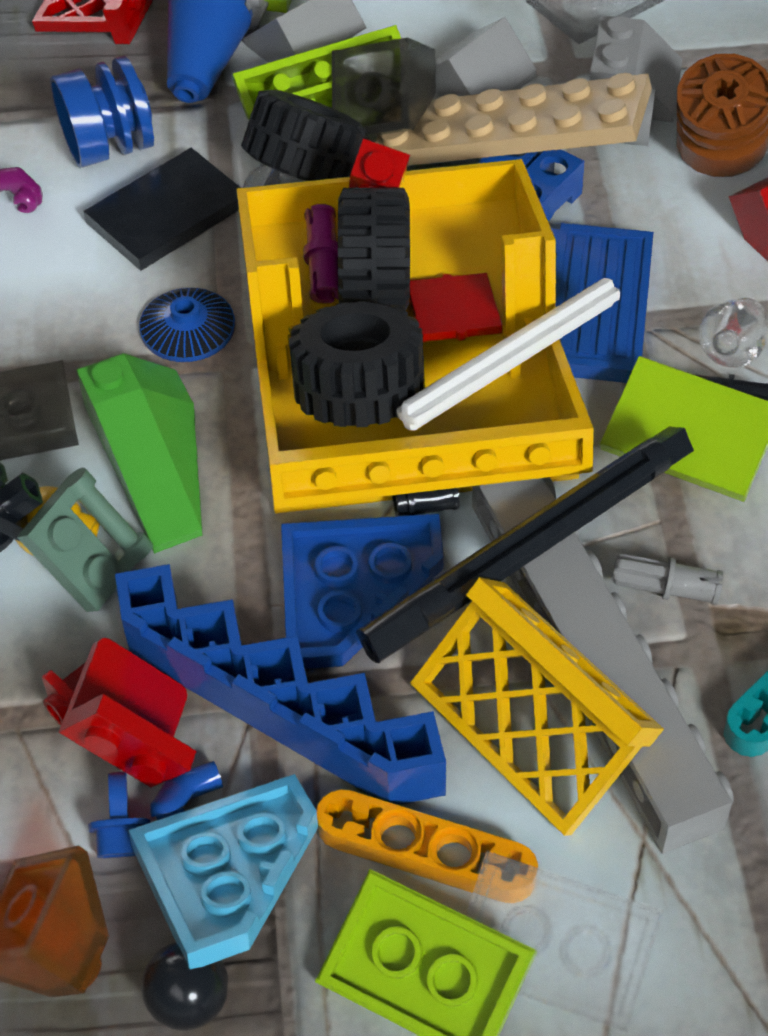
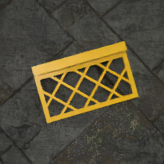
[410,577,664,836]

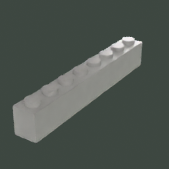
[472,477,734,854]

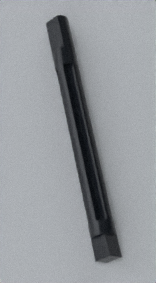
[356,426,694,663]

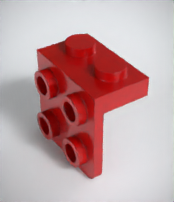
[58,638,196,788]

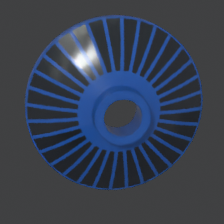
[139,288,235,362]

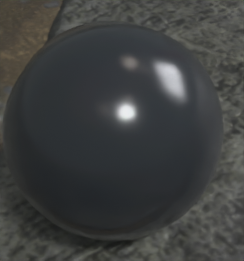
[141,942,228,1031]

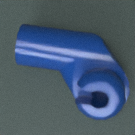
[150,761,223,820]

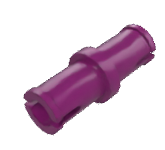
[303,204,339,304]

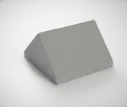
[416,17,536,97]

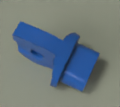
[88,772,151,858]

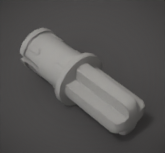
[613,554,723,605]

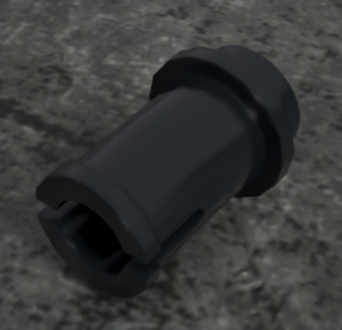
[392,488,460,516]

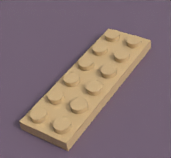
[375,73,652,166]

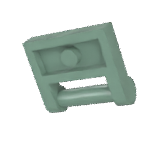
[17,467,153,612]

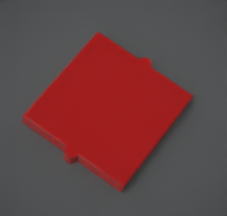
[410,273,502,342]

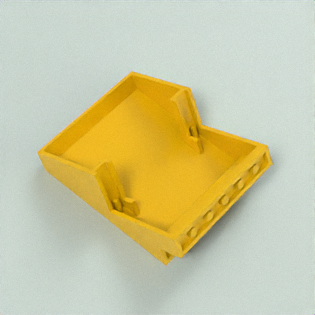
[237,159,594,514]

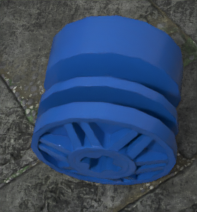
[50,56,154,168]

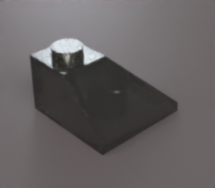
[332,37,436,137]

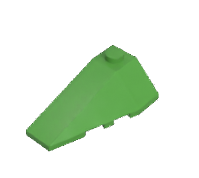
[76,353,203,554]

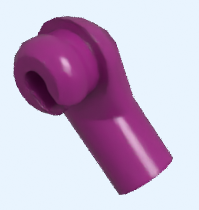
[0,167,43,213]

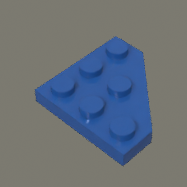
[281,514,444,669]

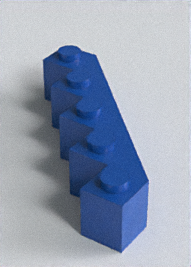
[115,564,446,805]

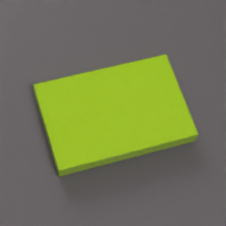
[600,356,768,502]
[315,869,537,1036]

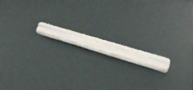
[397,278,620,431]

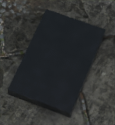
[84,147,241,271]

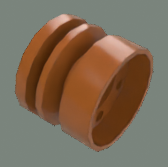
[676,53,768,177]

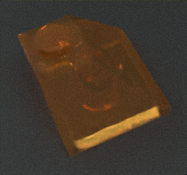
[0,845,109,997]

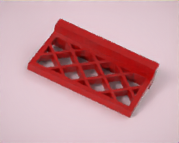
[32,0,153,44]

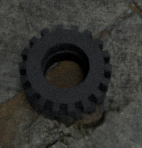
[241,90,367,181]
[338,188,410,311]
[289,301,425,428]

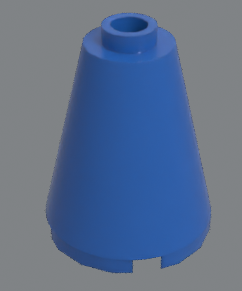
[167,0,253,103]

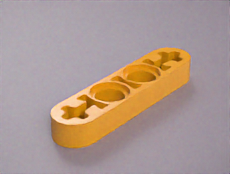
[317,789,538,904]

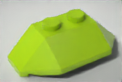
[232,25,411,132]

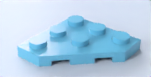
[129,774,318,970]

